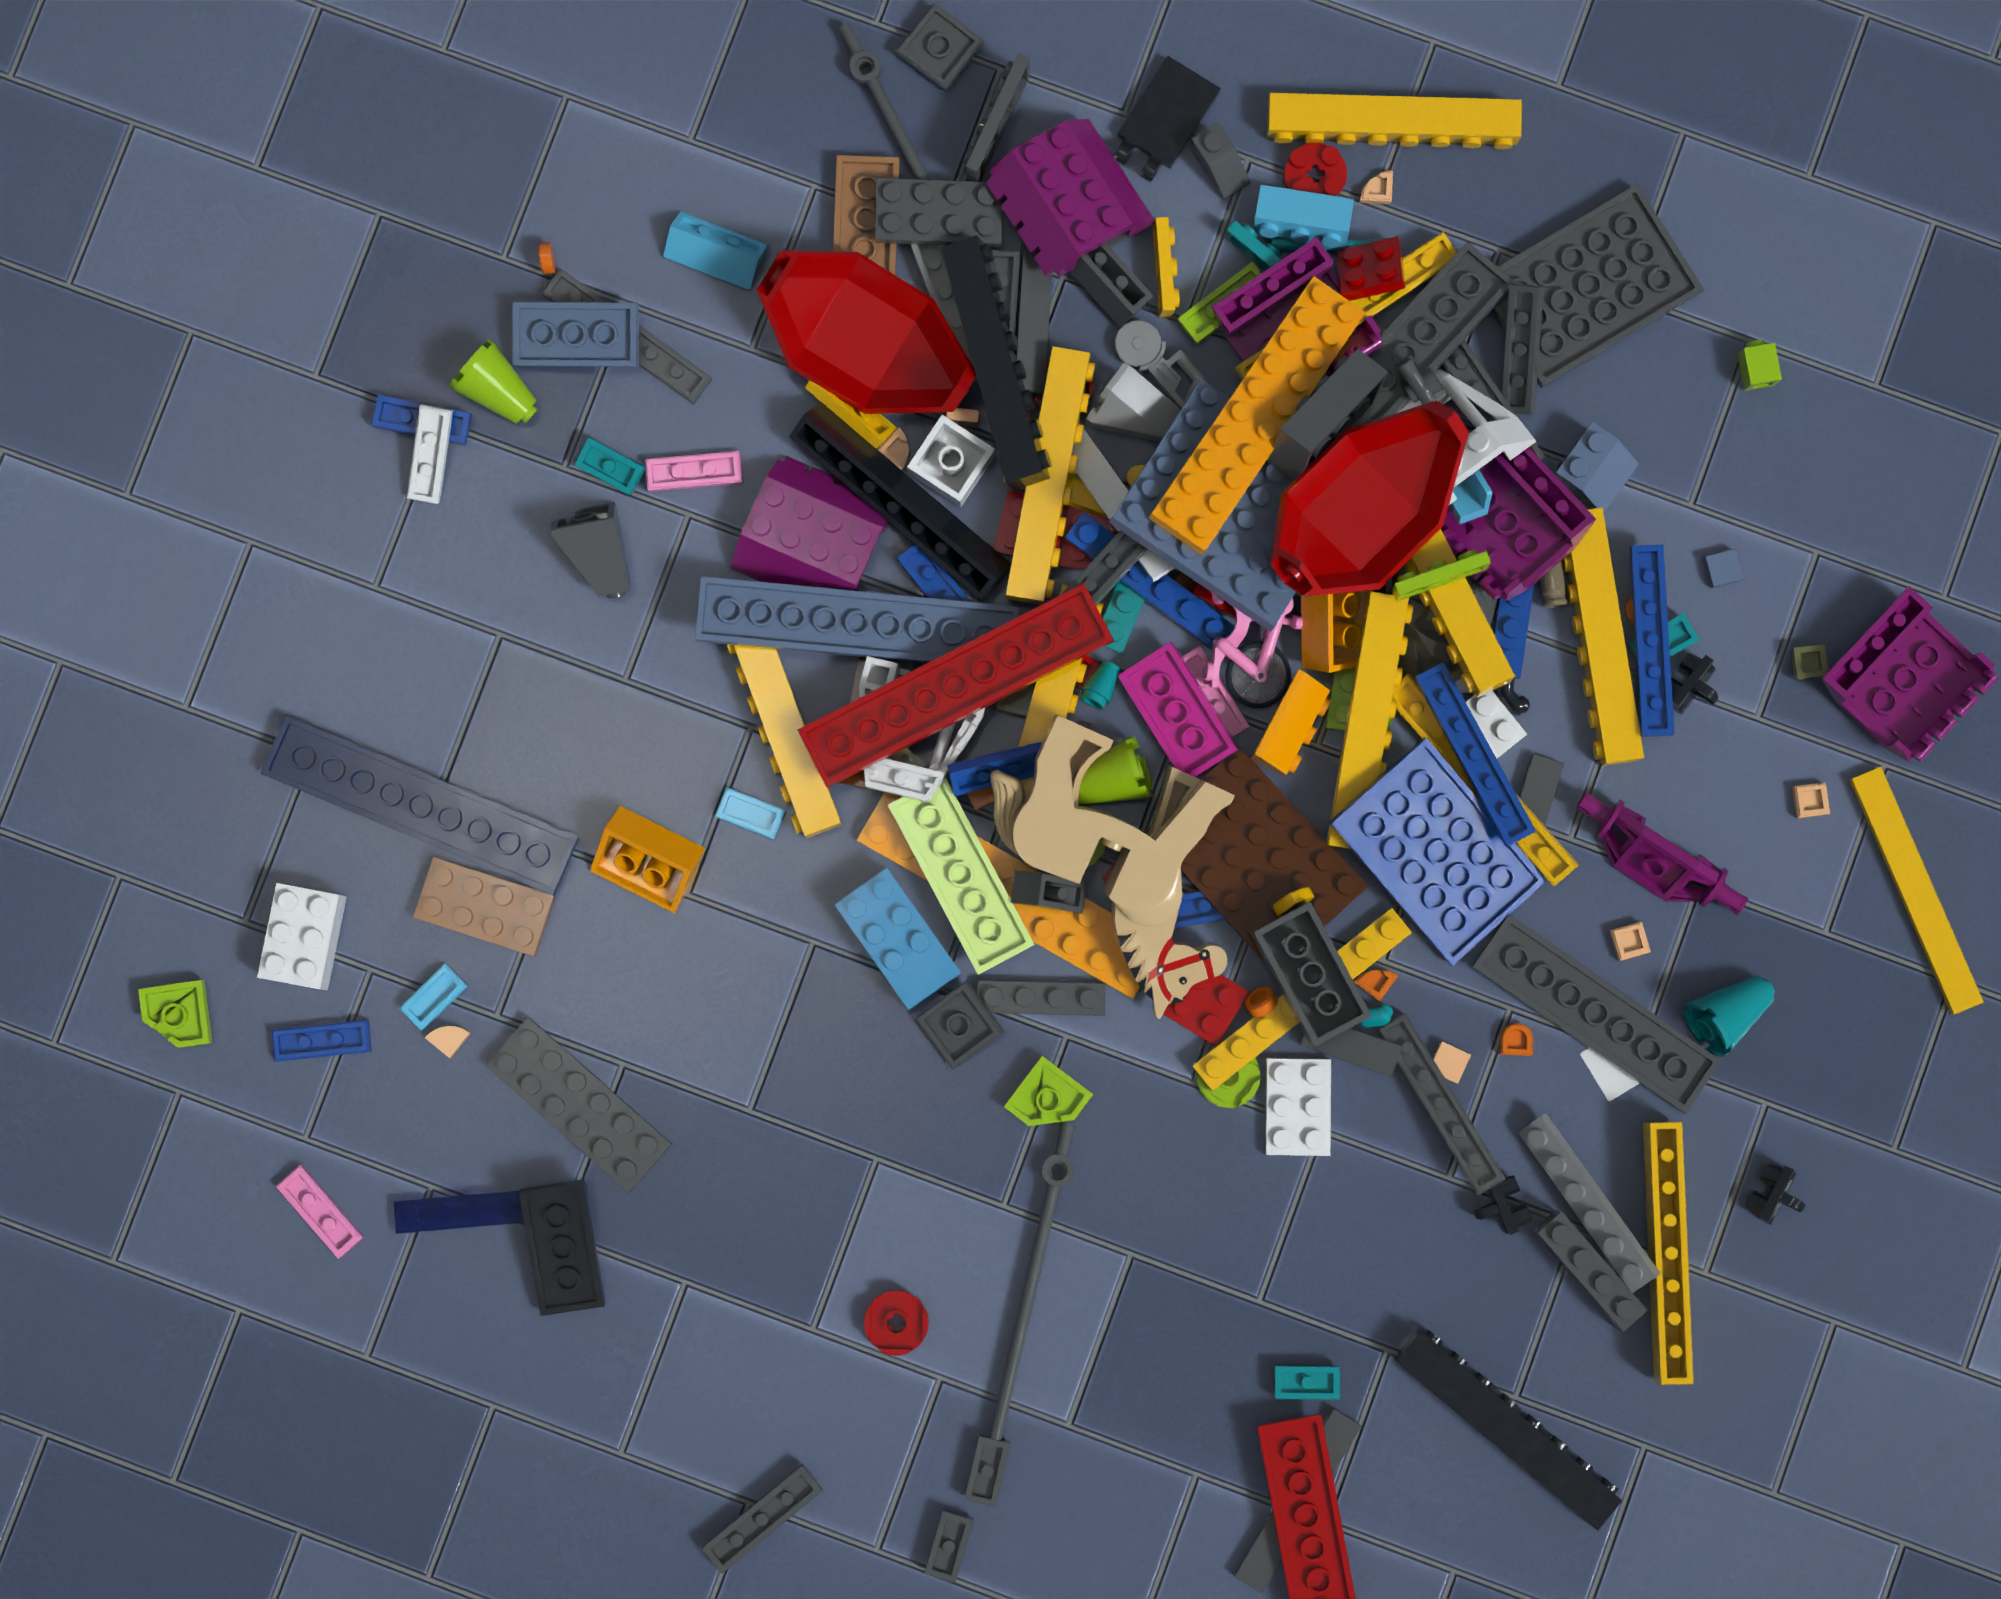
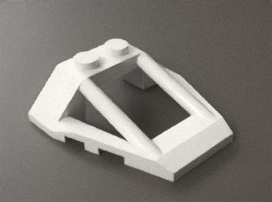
[1397,369,1536,505]
[859,656,986,802]

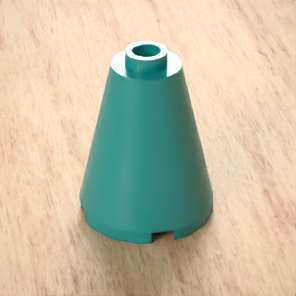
[1683,976,1775,1057]

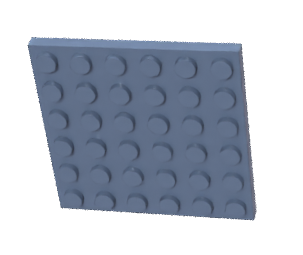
[1109,378,1296,632]

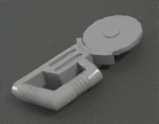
[1115,320,1207,409]

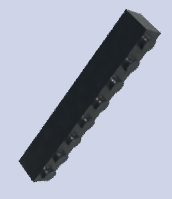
[941,235,1052,490]
[789,402,1011,600]
[1393,1329,1623,1531]

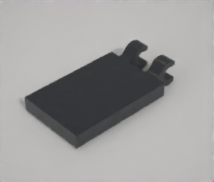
[1114,56,1221,182]

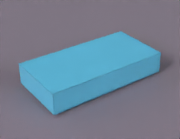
[715,787,786,840]
[399,963,468,1031]

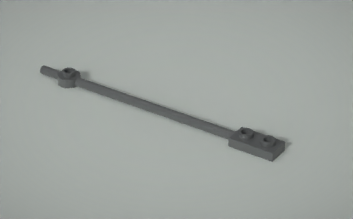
[839,23,930,180]
[964,1122,1075,1507]

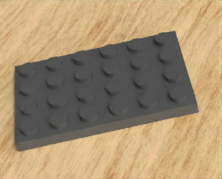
[1492,184,1704,388]

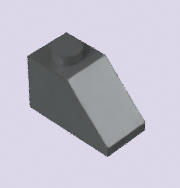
[1190,122,1250,200]
[1011,871,1087,914]

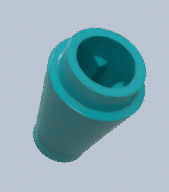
[1081,660,1120,710]

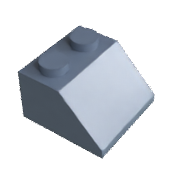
[1554,422,1639,514]

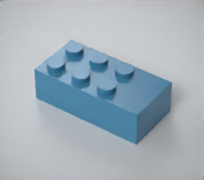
[835,868,961,1011]

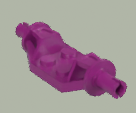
[1575,792,1748,915]

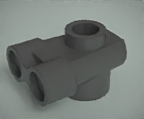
[1396,355,1444,405]

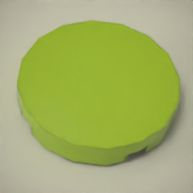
[1197,1047,1260,1108]

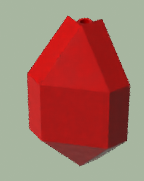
[756,251,976,414]
[1271,400,1469,597]

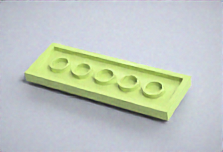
[888,777,1035,975]

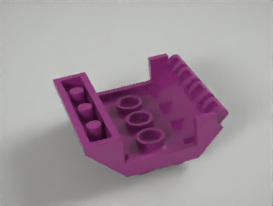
[986,119,1155,277]
[1211,237,1382,391]
[1441,447,1596,602]
[730,456,889,591]
[1822,586,1999,762]

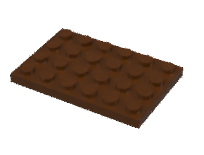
[1145,746,1368,965]

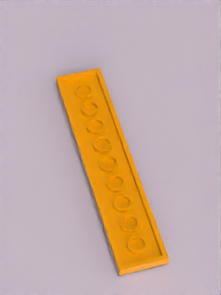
[1148,276,1366,556]
[857,792,1140,999]

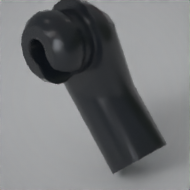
[1497,672,1530,716]

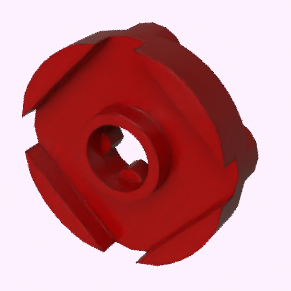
[1283,143,1347,196]
[864,1290,929,1356]

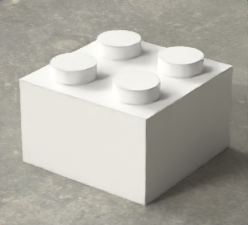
[907,415,995,508]

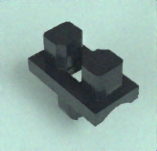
[1671,653,1719,715]
[1747,1164,1806,1225]
[1474,1175,1532,1235]

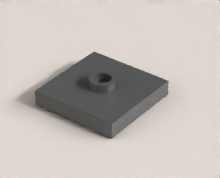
[896,3,984,91]
[916,980,1005,1069]

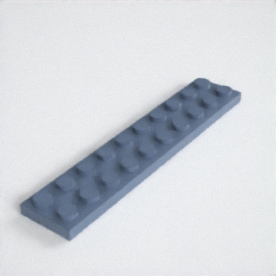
[695,576,1019,663]

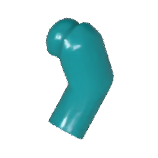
[1359,1003,1393,1028]

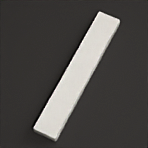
[1073,423,1175,582]

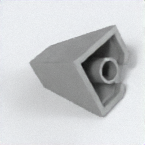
[1085,361,1181,443]

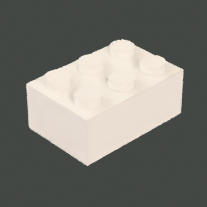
[257,883,347,990]

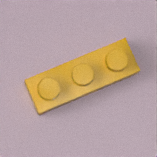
[1152,217,1180,318]
[805,380,897,449]

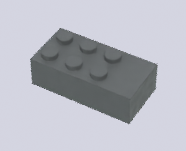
[1268,349,1388,481]
[1250,902,1372,1047]

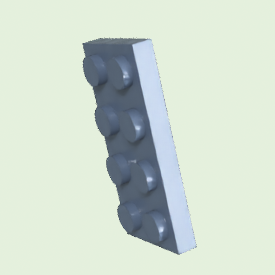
[513,302,639,367]

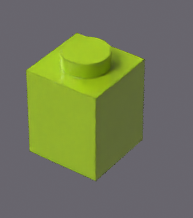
[1737,340,1782,391]

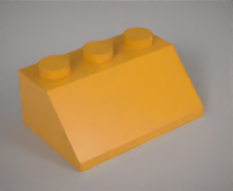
[1301,590,1373,673]
[1251,669,1331,778]
[590,806,705,914]

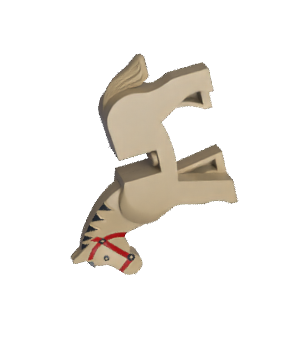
[990,714,1235,1019]

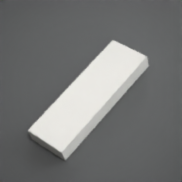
[407,404,453,504]

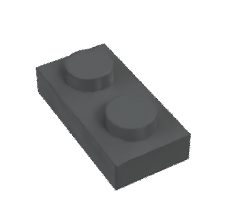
[924,1509,974,1583]

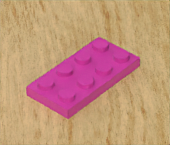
[1118,641,1239,777]

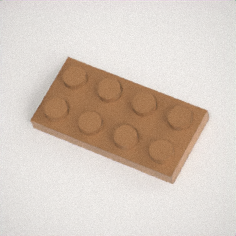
[833,155,900,275]
[413,857,556,957]

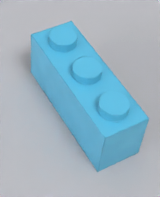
[1253,185,1354,248]

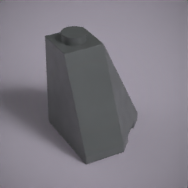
[550,502,631,598]

